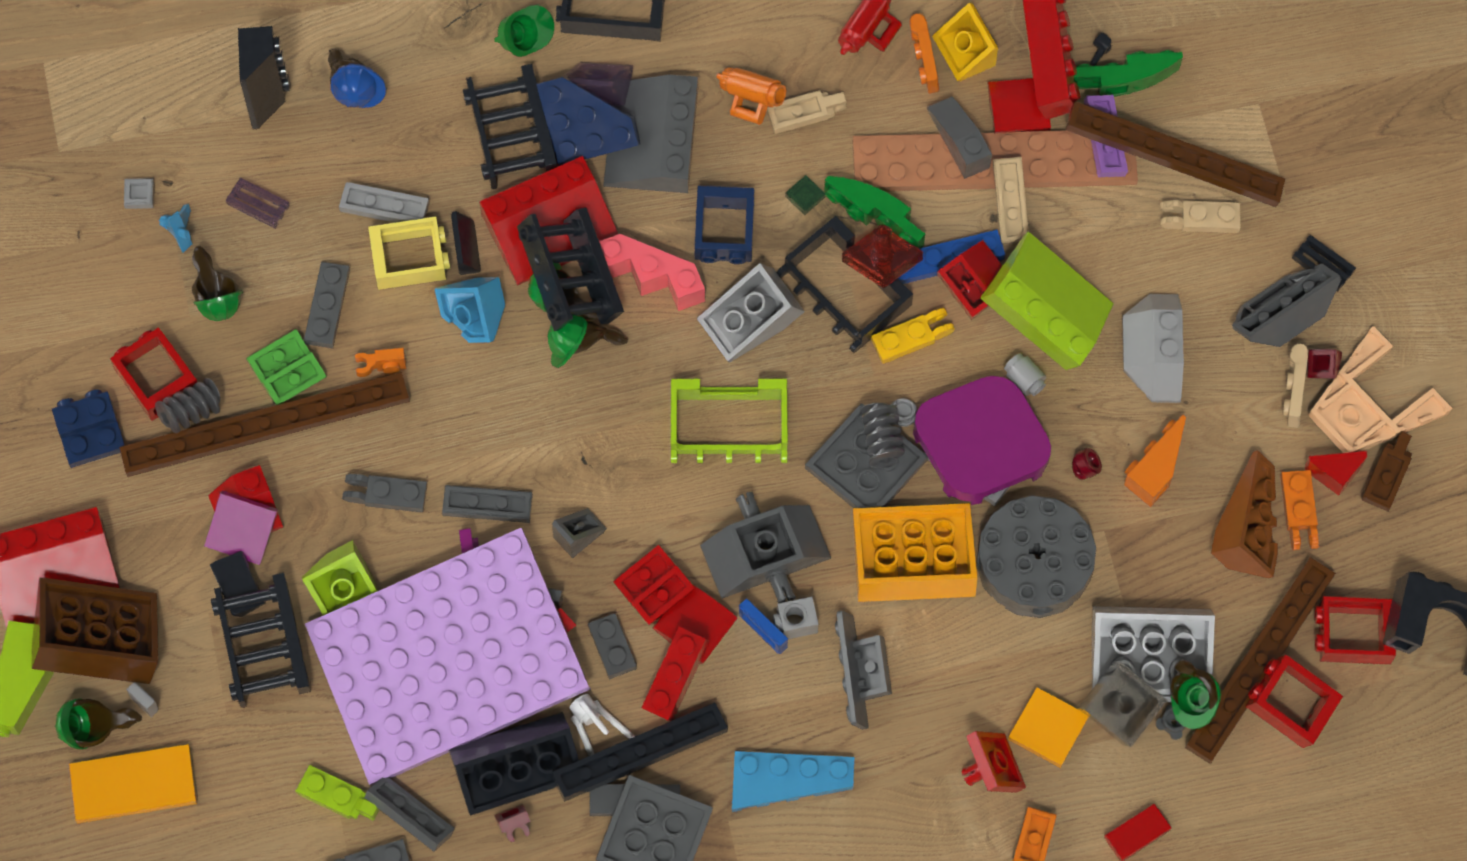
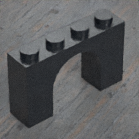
[1383,571,1467,676]

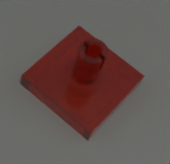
[842,225,923,288]

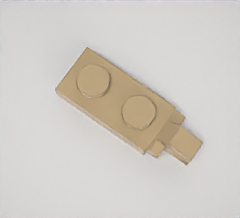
[767,90,847,134]

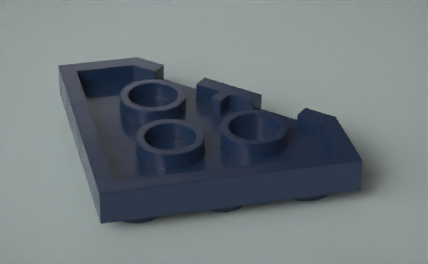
[536,76,641,166]

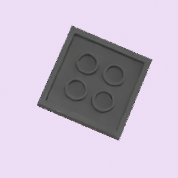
[805,403,928,508]
[596,775,713,861]

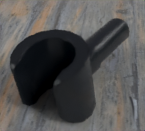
[1090,33,1112,66]

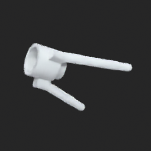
[569,694,635,756]

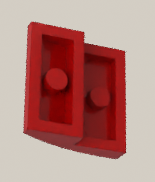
[987,78,1051,134]
[613,545,695,626]
[652,585,738,664]

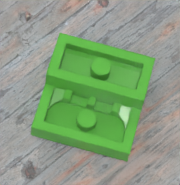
[246,329,327,405]

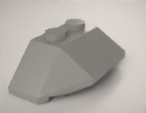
[1122,294,1184,403]

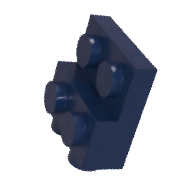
[52,390,125,468]

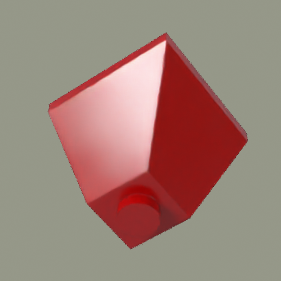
[208,465,283,532]

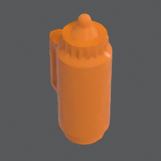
[717,68,786,125]

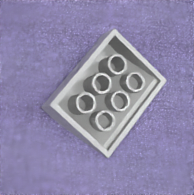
[1092,606,1215,702]

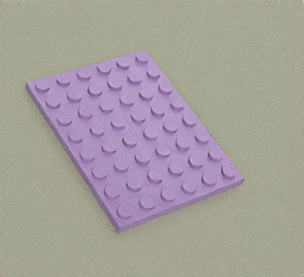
[305,528,590,786]

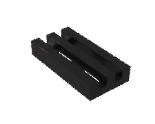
[1292,235,1356,292]

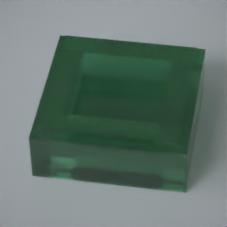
[785,175,825,215]

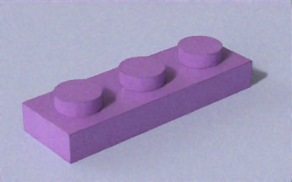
[1084,95,1128,177]

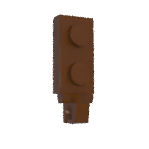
[1362,431,1412,512]

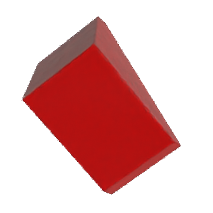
[1305,451,1368,496]

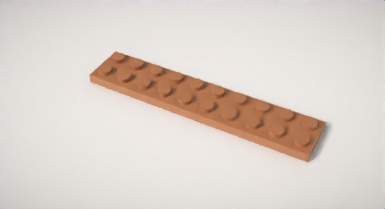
[853,131,1138,191]

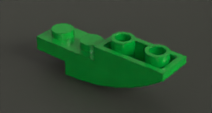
[1073,50,1183,97]
[824,176,926,250]

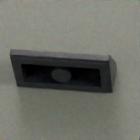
[451,211,481,275]
[210,551,266,617]

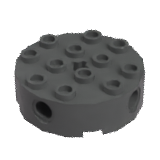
[976,496,1096,618]

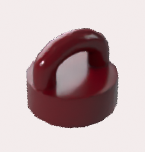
[1072,448,1102,480]

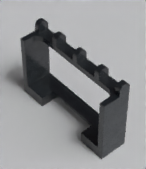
[776,216,913,353]

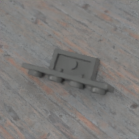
[835,610,892,730]

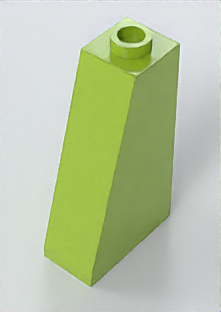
[0,621,54,737]

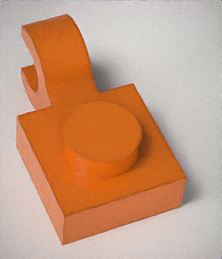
[355,348,406,377]

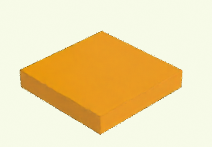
[1008,687,1089,768]

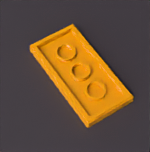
[69,744,197,824]

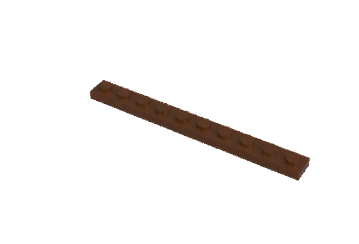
[119,372,410,477]

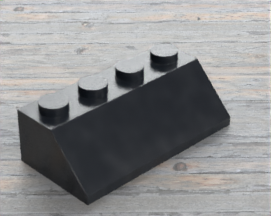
[238,26,290,129]
[449,712,579,816]

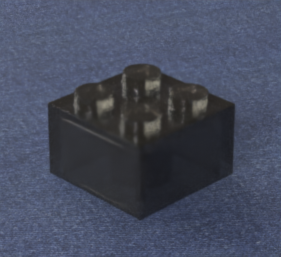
[1078,662,1167,747]

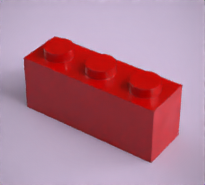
[641,626,710,721]

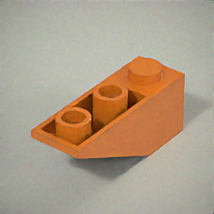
[1124,415,1186,507]

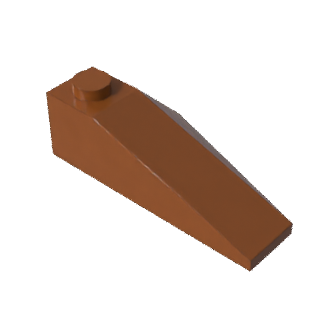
[1211,450,1278,578]

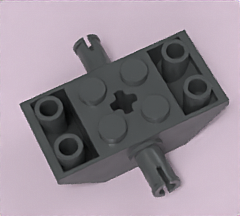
[700,492,831,603]

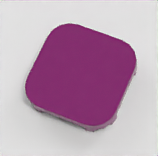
[913,376,1051,505]

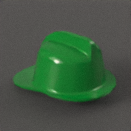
[494,5,555,57]

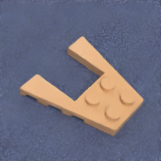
[1308,326,1453,453]

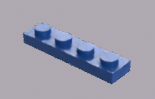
[888,230,1005,284]

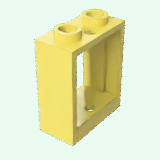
[368,217,450,290]

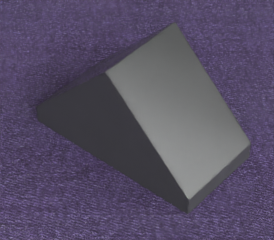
[552,508,607,559]

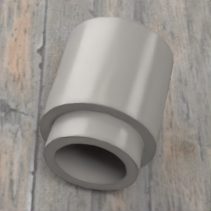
[1004,353,1046,396]

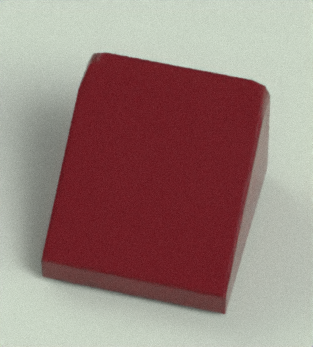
[1307,349,1342,379]

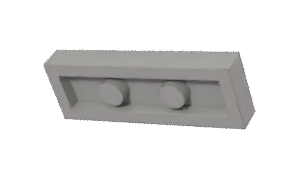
[339,182,429,223]

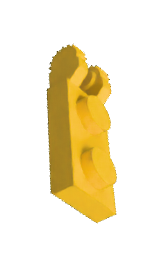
[871,308,955,364]

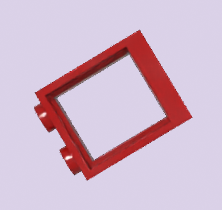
[110,327,197,421]
[1314,596,1396,665]
[1245,655,1343,748]

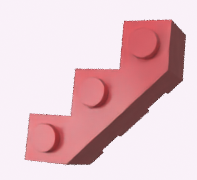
[599,234,705,311]

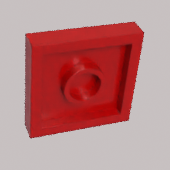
[962,731,1026,793]

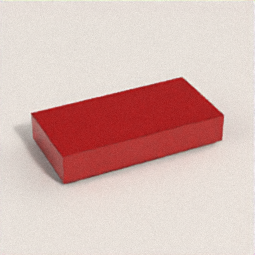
[1104,804,1171,861]

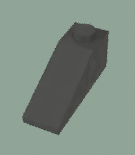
[927,96,992,179]

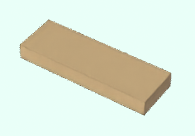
[993,157,1029,245]

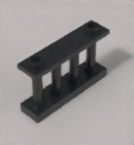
[462,64,557,189]
[517,208,624,331]
[211,573,311,708]

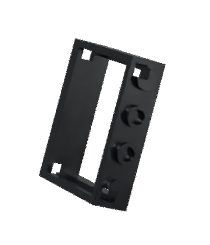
[556,0,665,41]

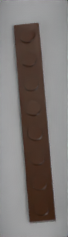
[1065,101,1286,207]
[1185,557,1336,764]

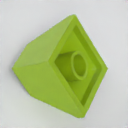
[302,540,379,615]

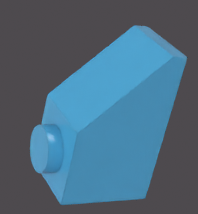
[435,277,505,343]

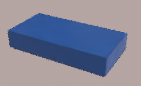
[739,598,788,654]

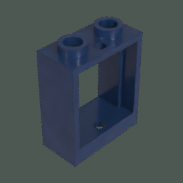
[695,186,754,264]

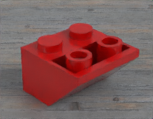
[937,240,1002,320]

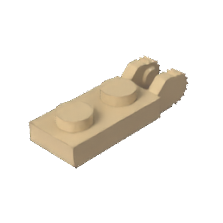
[1160,200,1240,233]
[1283,343,1308,428]

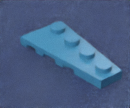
[732,751,854,812]

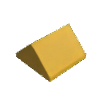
[932,3,998,81]

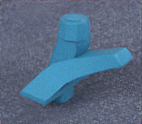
[159,204,192,253]

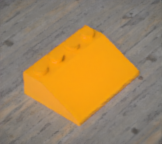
[853,503,977,602]

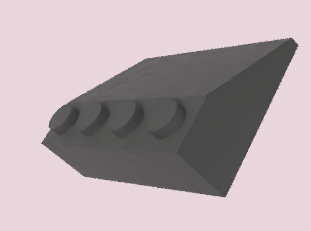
[603,75,698,193]

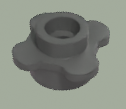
[1156,705,1185,740]

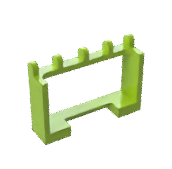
[671,379,788,463]

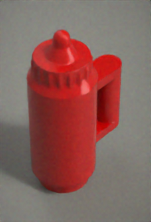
[838,0,902,55]

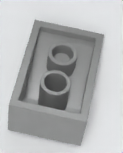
[697,263,805,362]

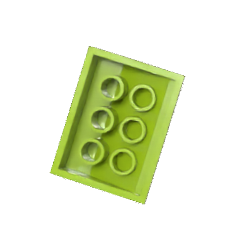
[980,231,1114,370]

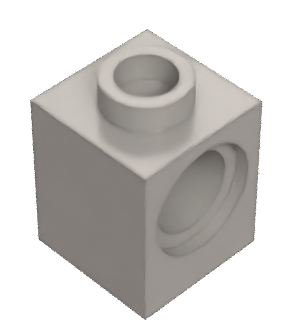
[773,597,819,639]

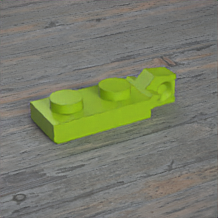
[296,765,379,821]

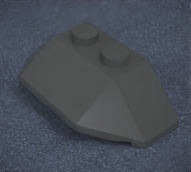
[1232,264,1341,347]

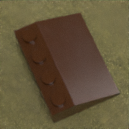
[32,577,158,684]

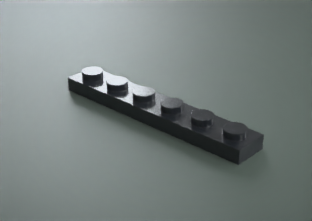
[552,703,728,802]

